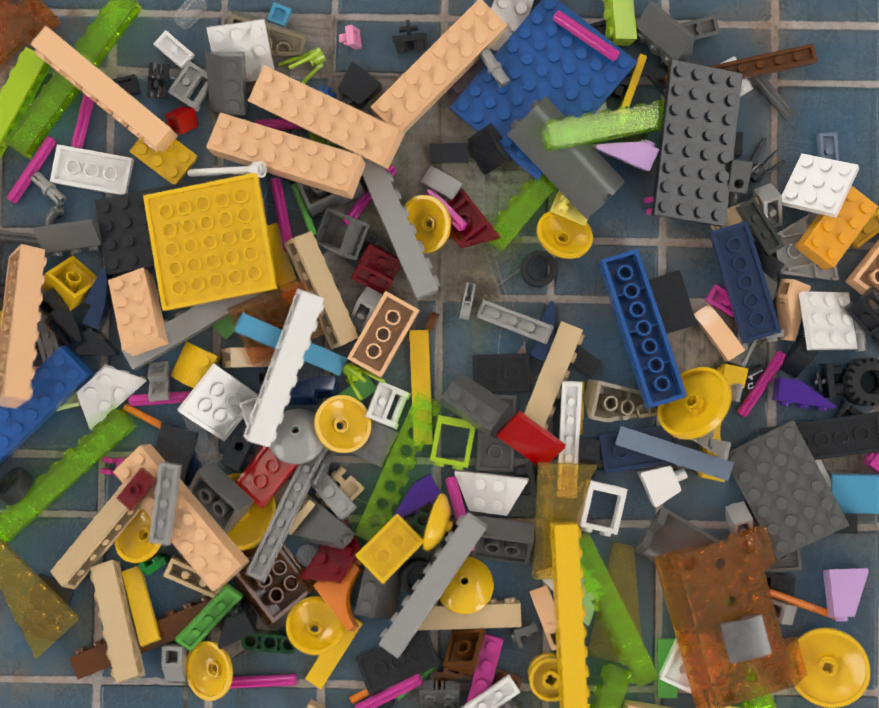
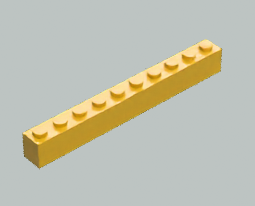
[550,522,590,708]

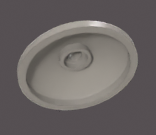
[270,408,324,464]

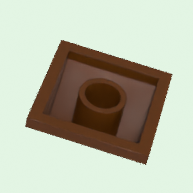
[443,628,486,676]

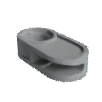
[459,282,476,320]

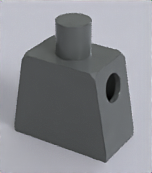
[728,160,753,205]

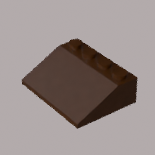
[232,543,315,626]

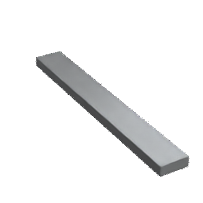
[246,446,328,583]

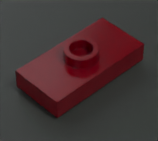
[117,467,157,511]

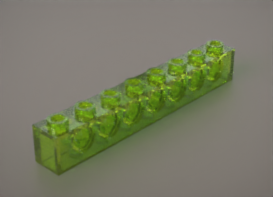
[355,392,440,541]

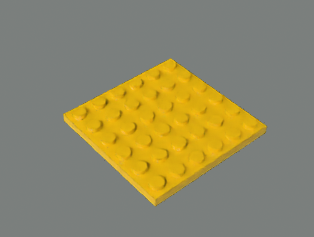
[143,173,278,311]

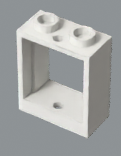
[576,479,628,537]

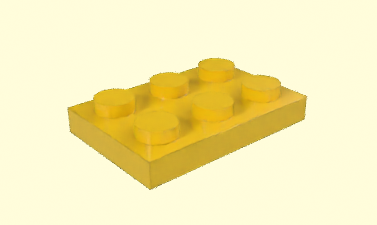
[129,137,199,184]
[355,514,424,584]

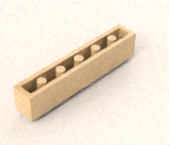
[284,231,359,350]
[524,321,585,430]
[50,484,143,589]
[90,560,145,683]
[418,597,521,630]

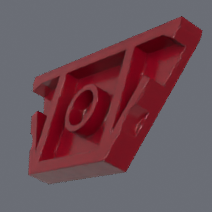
[446,187,501,249]
[300,517,362,584]

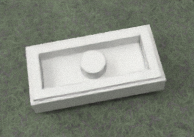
[154,30,196,70]

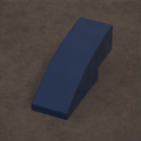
[82,268,112,330]
[530,301,555,363]
[288,376,339,405]

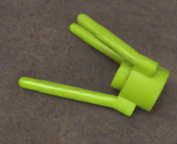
[278,47,326,84]
[342,362,385,400]

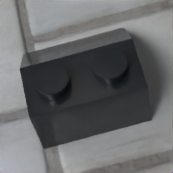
[218,597,257,650]

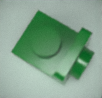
[138,554,171,576]

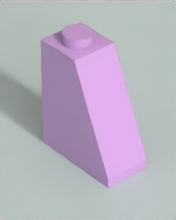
[823,568,868,621]

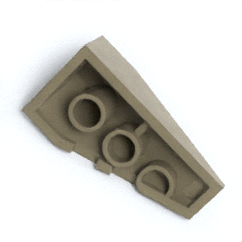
[229,10,307,56]
[584,379,658,422]

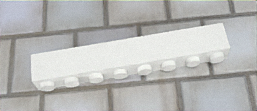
[244,289,324,447]

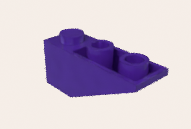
[772,378,836,412]
[390,473,441,520]

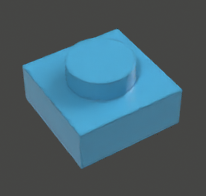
[267,2,292,28]

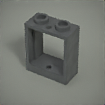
[315,207,370,261]

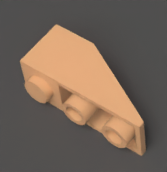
[776,279,811,341]
[529,585,557,651]

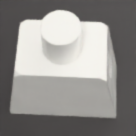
[637,464,688,507]

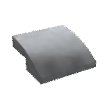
[351,420,400,468]
[720,613,772,663]

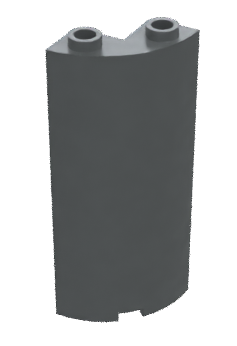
[507,96,625,219]
[634,507,763,610]

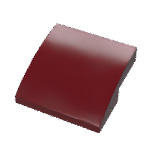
[351,242,401,295]

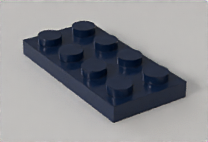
[598,425,678,473]

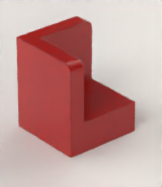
[164,106,199,135]

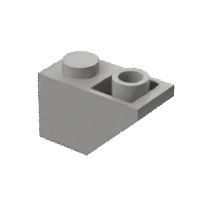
[161,641,187,681]

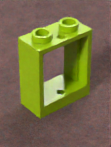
[430,415,475,470]

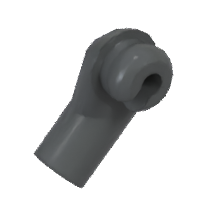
[45,205,64,226]

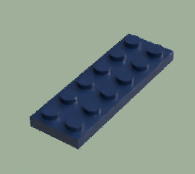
[709,221,781,344]

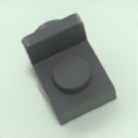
[511,619,538,649]

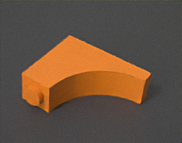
[313,559,364,632]

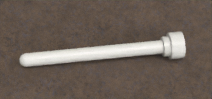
[187,161,267,177]

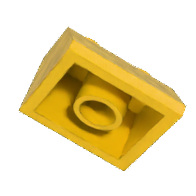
[41,256,97,311]
[170,341,221,388]

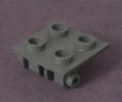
[420,680,459,708]

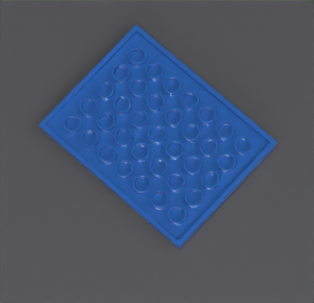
[450,0,637,181]

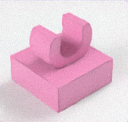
[339,25,362,50]

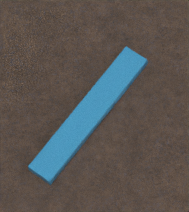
[234,312,347,376]

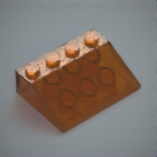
[227,279,324,365]

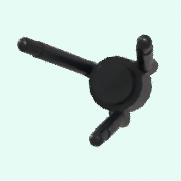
[750,137,785,183]

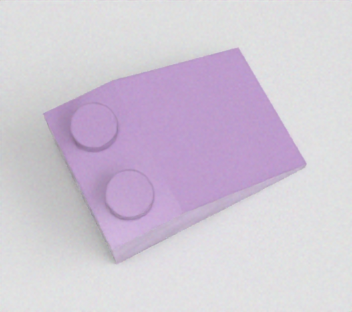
[592,139,659,171]

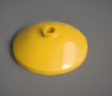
[405,195,451,253]
[536,211,593,259]
[314,395,371,453]
[423,493,453,551]
[114,508,161,563]
[439,556,494,615]
[286,596,345,655]
[186,641,233,701]

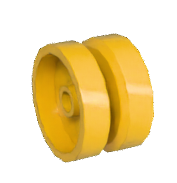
[527,652,559,702]

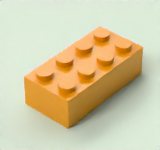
[795,185,879,270]

